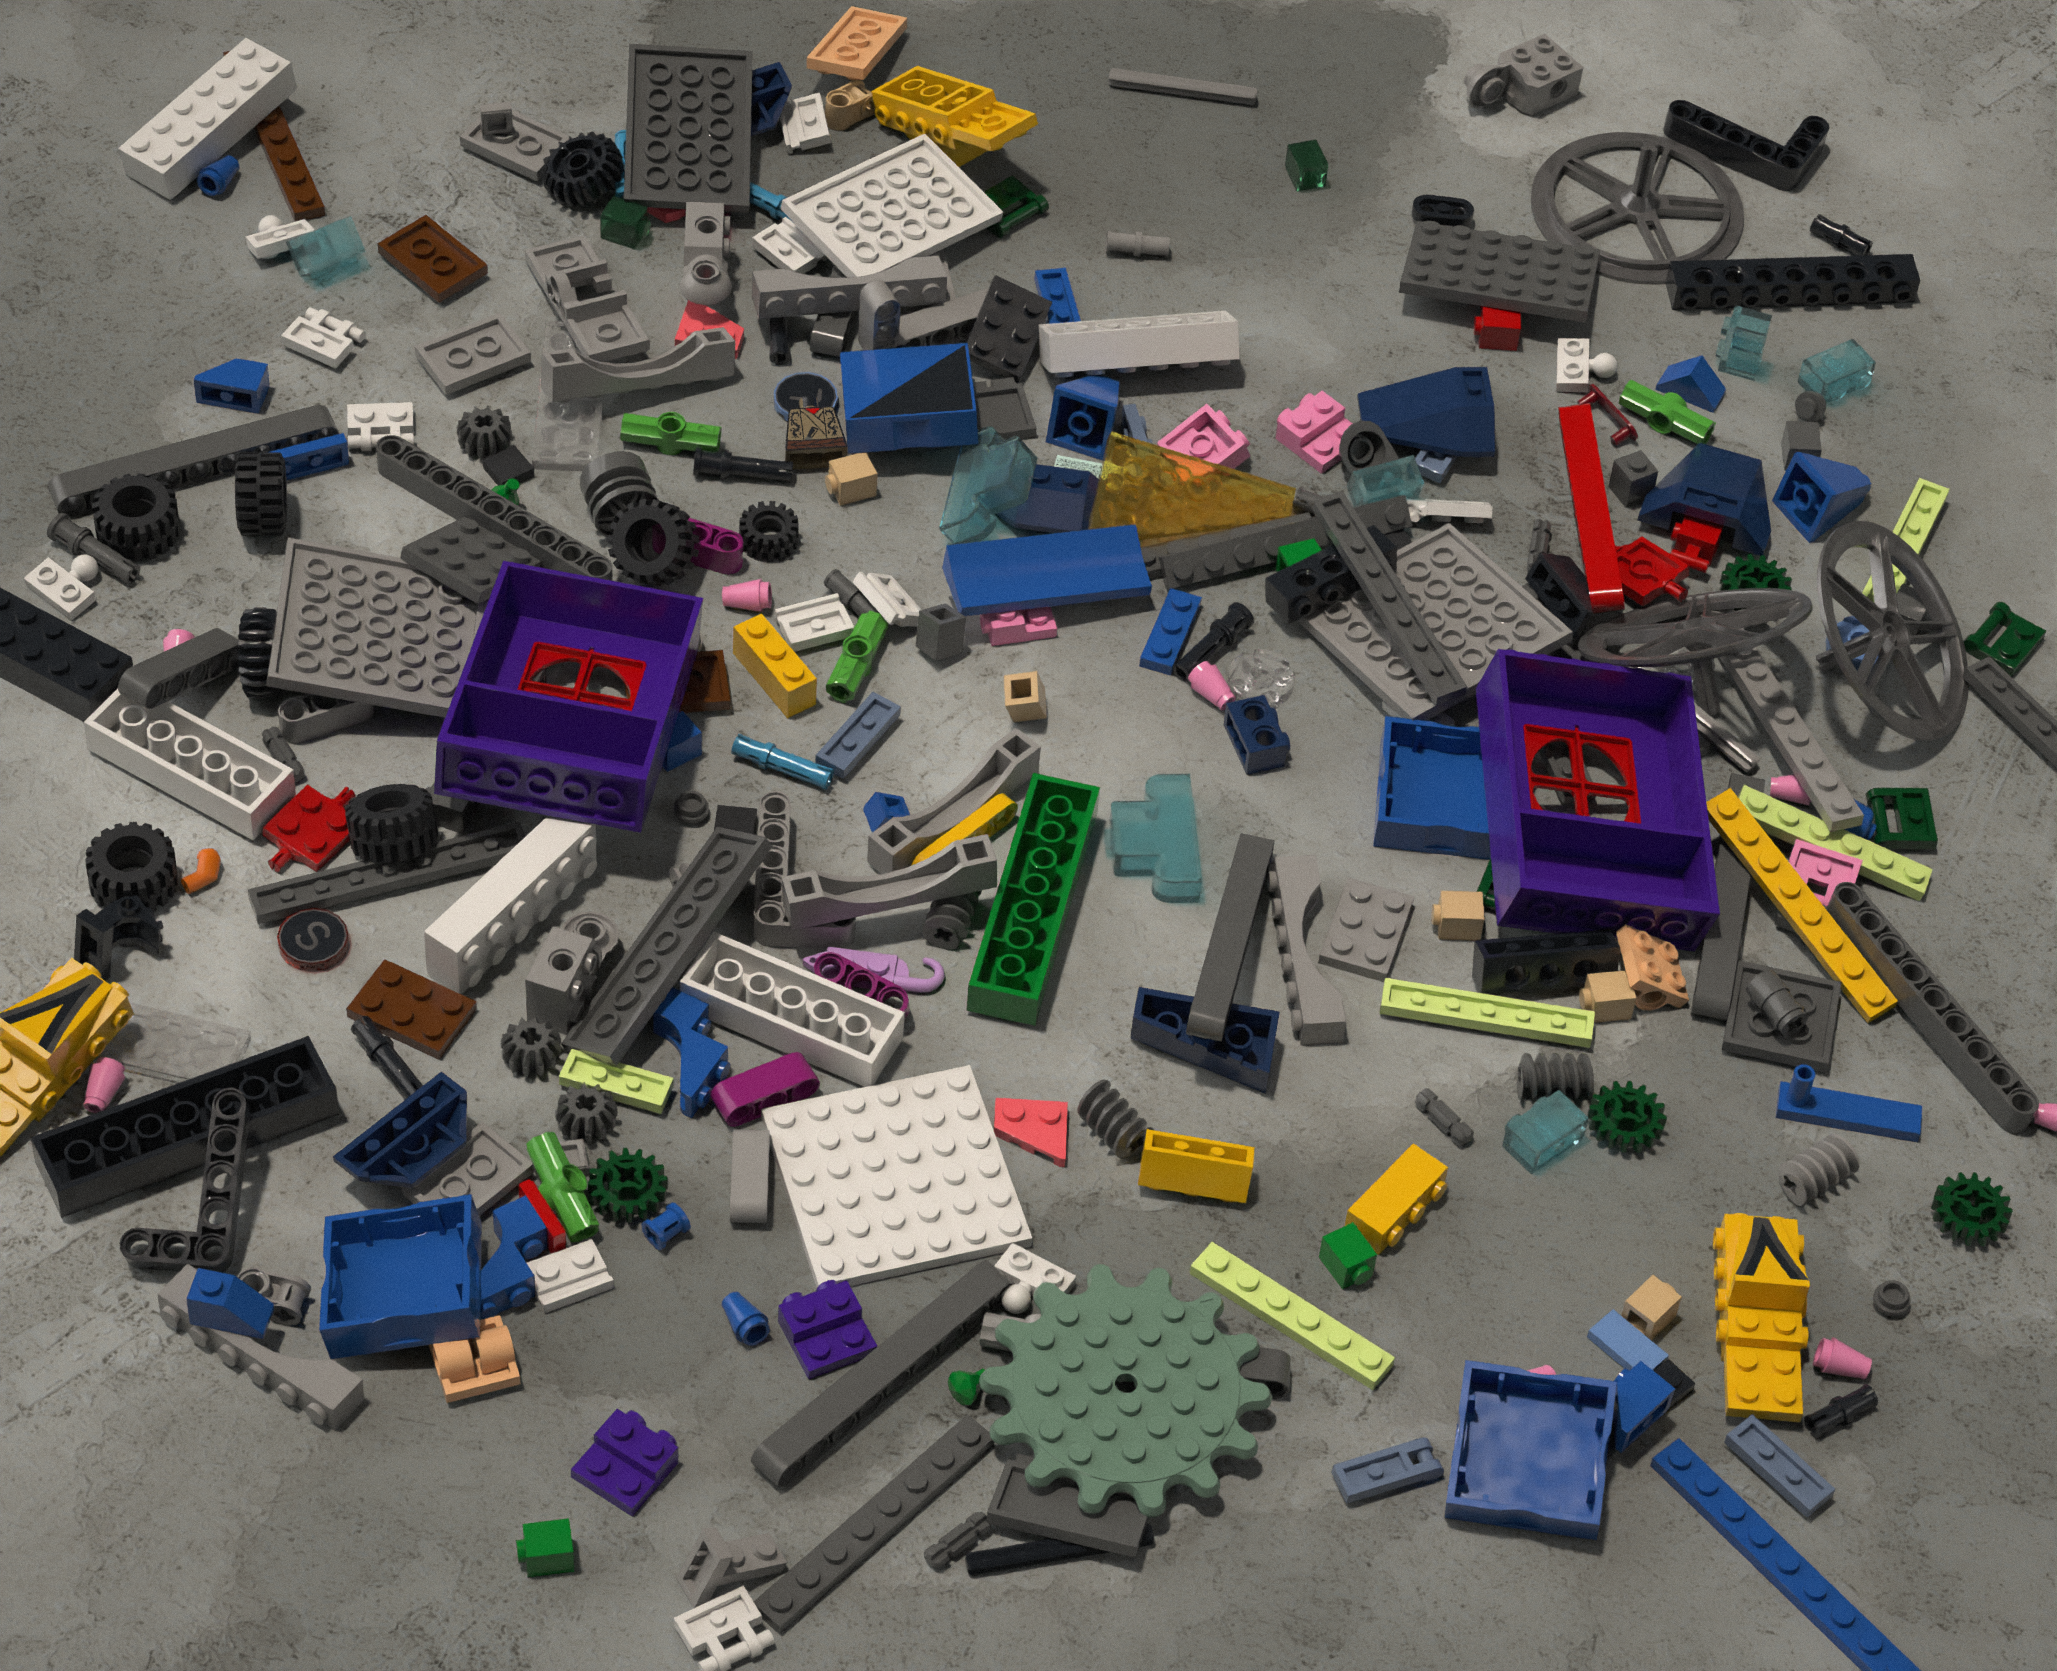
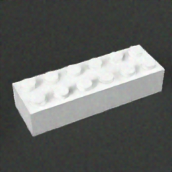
[118,38,298,200]
[1038,311,1240,377]
[84,689,296,840]
[424,816,597,994]
[680,932,905,1087]

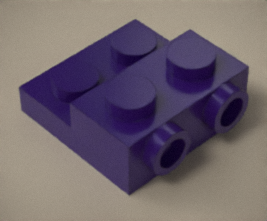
[778,1280,877,1380]
[571,1409,679,1516]

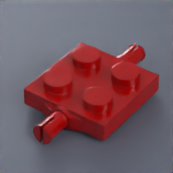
[1615,536,1690,606]
[262,784,356,872]

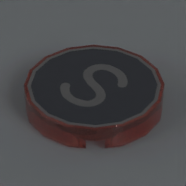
[277,908,349,971]

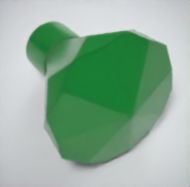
[491,478,520,506]
[948,1369,985,1405]

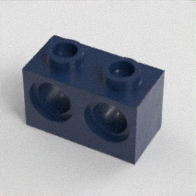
[1223,695,1290,775]

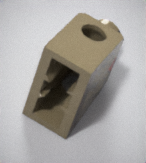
[785,396,847,470]

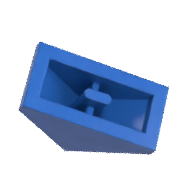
[1655,355,1726,413]

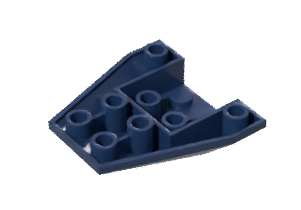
[1357,367,1495,458]
[1637,443,1771,556]

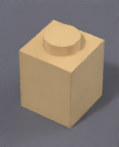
[825,452,878,506]
[1004,671,1047,722]
[1431,891,1485,941]
[1579,970,1636,1023]
[1621,1275,1682,1340]

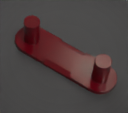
[1577,384,1638,446]

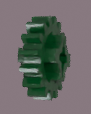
[1719,554,1792,611]
[1587,1081,1667,1153]
[588,1148,668,1223]
[1931,1172,2013,1246]

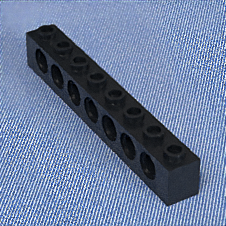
[1665,254,1920,310]

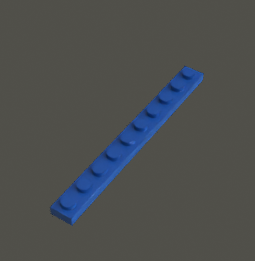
[1650,1438,1921,1671]

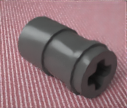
[1746,969,1808,1036]

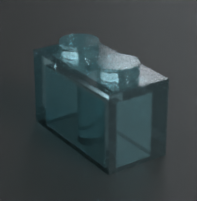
[286,216,366,279]
[1715,306,1772,381]
[1798,339,1876,403]
[1347,455,1424,506]
[1502,1090,1589,1174]

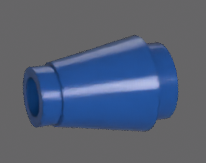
[197,155,240,196]
[722,1292,770,1346]

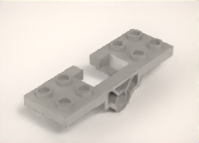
[525,235,650,362]

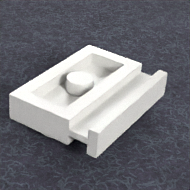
[780,93,832,154]
[752,217,828,274]
[853,572,921,627]
[775,593,854,652]
[527,1239,613,1314]

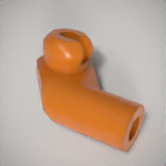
[181,848,221,894]

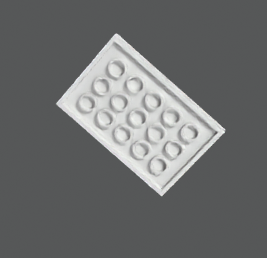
[780,134,1003,278]

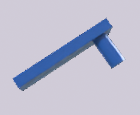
[1775,1064,1922,1142]

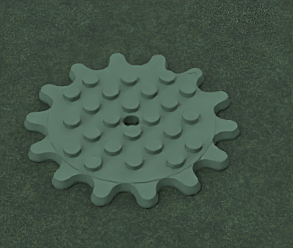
[979,1264,1272,1518]

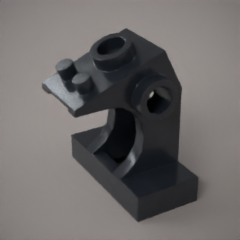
[74,895,164,981]

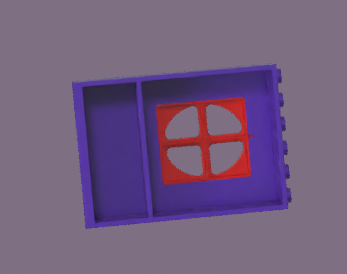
[434,561,703,833]
[1476,649,1720,952]

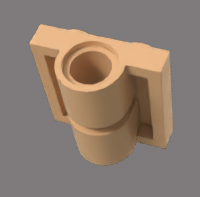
[1616,924,1689,1010]
[429,1315,521,1403]

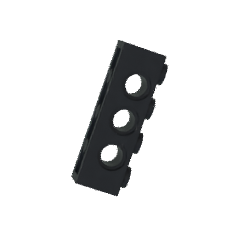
[1265,525,1397,624]
[1472,929,1620,996]

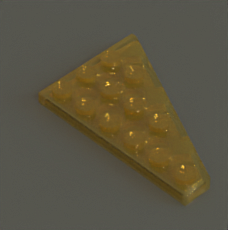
[1088,431,1296,540]

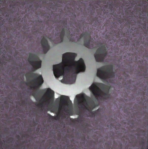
[457,405,512,460]
[501,1016,562,1078]
[555,1082,618,1145]

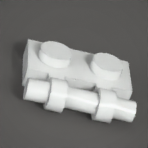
[281,307,366,369]
[347,402,414,451]
[674,1585,775,1671]

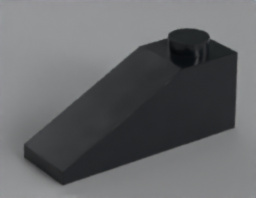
[1525,553,1593,639]

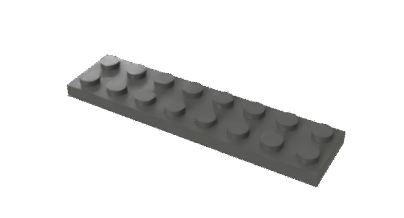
[561,827,773,1066]

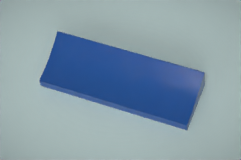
[942,524,1152,616]

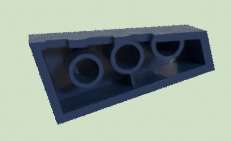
[1130,987,1280,1094]

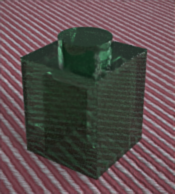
[1285,140,1329,191]
[600,196,651,250]

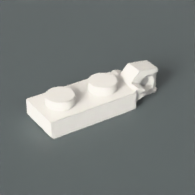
[1406,499,1493,523]

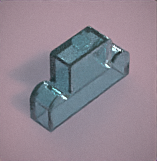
[939,426,1037,545]
[1104,773,1202,903]

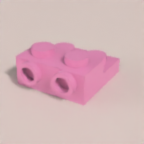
[1275,391,1353,474]
[1157,404,1250,489]
[980,607,1057,646]

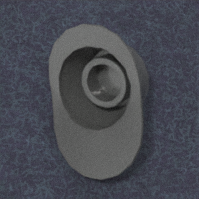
[1339,421,1401,494]

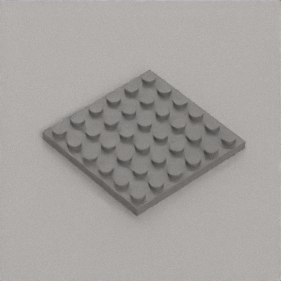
[1297,523,1573,721]
[266,537,485,717]

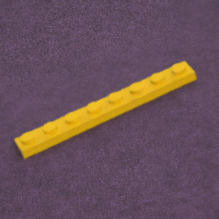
[1706,788,1898,1024]

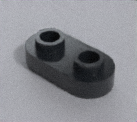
[1411,195,1474,227]

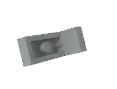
[677,1527,787,1608]

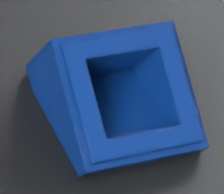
[863,792,910,832]

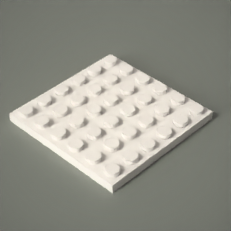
[761,1065,1032,1288]

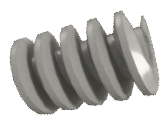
[1778,1134,1860,1206]

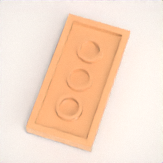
[807,6,907,80]

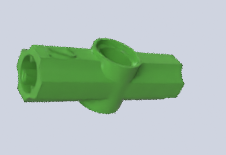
[1618,380,1716,444]
[620,412,722,455]
[826,610,888,703]
[526,1132,599,1242]

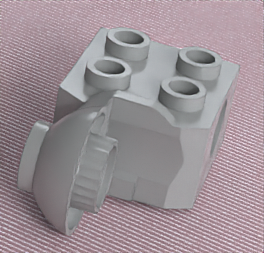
[1464,34,1584,115]
[679,202,732,305]
[525,911,619,1035]

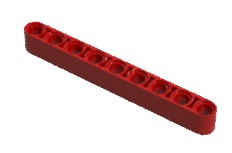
[1558,403,1625,614]

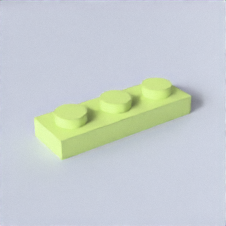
[559,1049,674,1114]

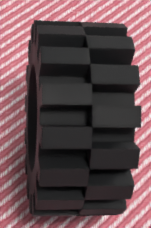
[739,501,799,562]

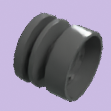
[580,451,659,538]

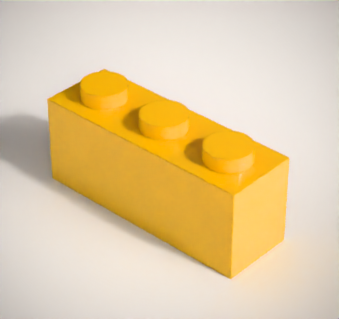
[733,613,817,719]
[1138,1129,1255,1203]
[1345,1143,1448,1255]

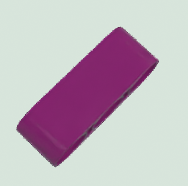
[652,518,743,575]
[814,952,910,1019]
[710,1052,820,1127]

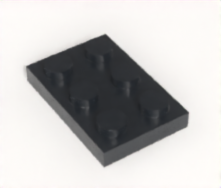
[966,275,1052,383]

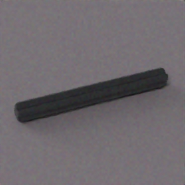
[965,1523,1154,1575]

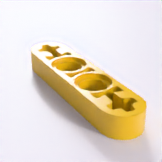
[911,793,1018,866]

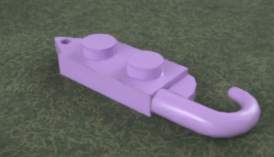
[803,947,945,993]

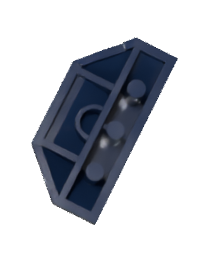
[751,62,792,137]
[987,463,1118,533]
[333,1071,467,1188]

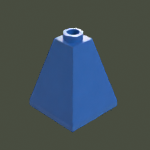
[1046,375,1120,461]
[1772,452,1872,543]

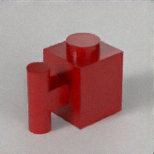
[1473,306,1521,351]
[1670,515,1724,573]

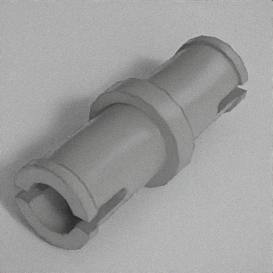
[1105,231,1170,257]

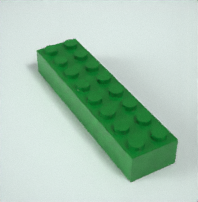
[966,773,1100,1026]

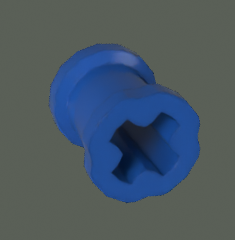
[641,1202,691,1250]

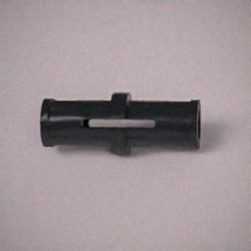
[1810,214,1873,256]
[1804,1384,1878,1438]

